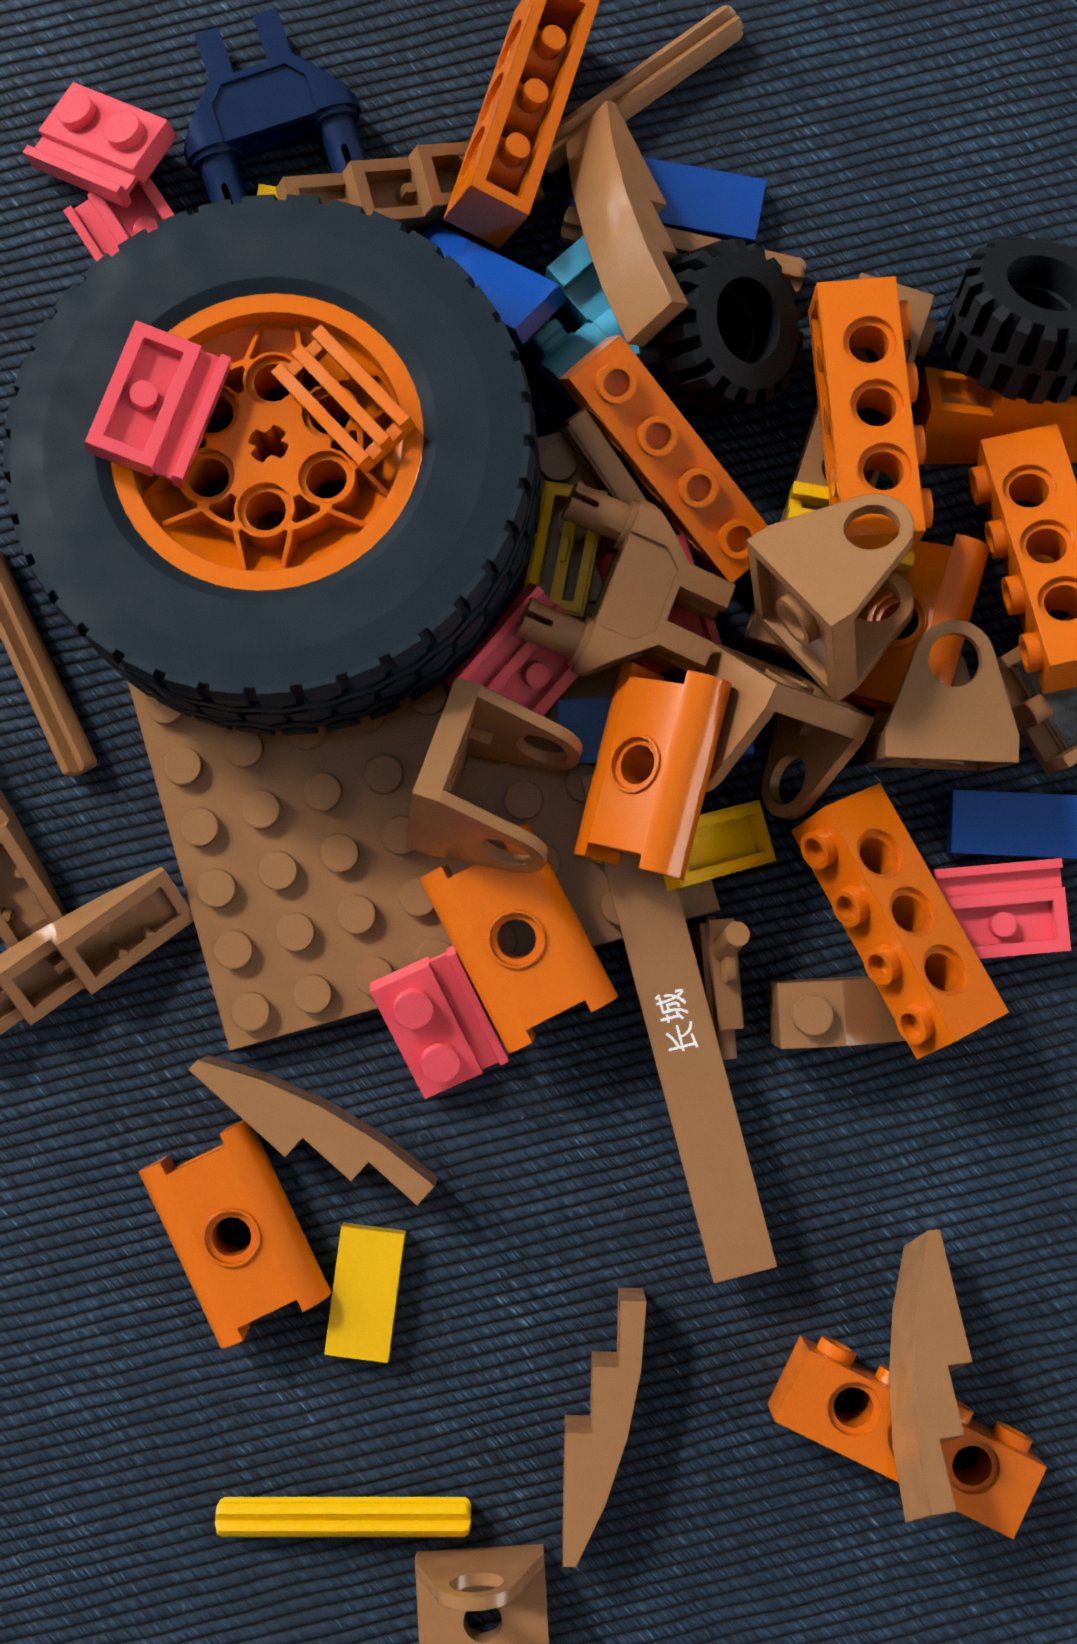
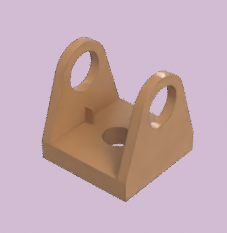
[747,494,914,703]
[862,620,1020,772]
[696,642,875,820]
[406,677,583,873]
[415,1544,549,1644]

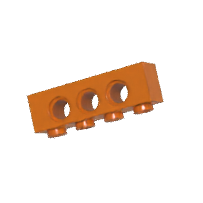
[443,0,600,248]
[808,276,933,551]
[558,335,768,583]
[968,423,1077,694]
[791,783,1009,1060]
[767,1335,1047,1539]

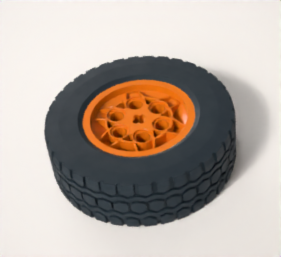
[3,194,541,736]

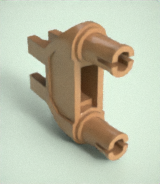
[514,480,736,676]

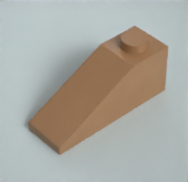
[768,976,906,1049]

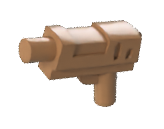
[691,916,750,1060]

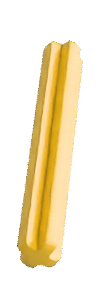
[215,1497,471,1537]

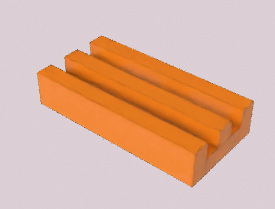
[271,324,416,474]

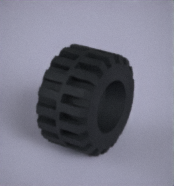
[942,236,1077,404]
[636,238,803,418]

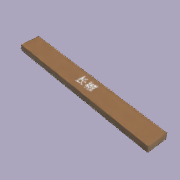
[581,774,777,1283]

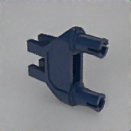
[184,7,368,204]

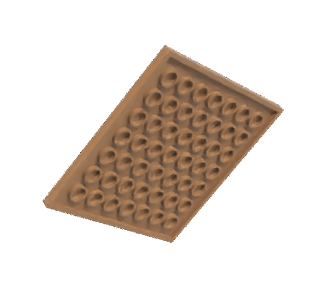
[128,431,720,1050]

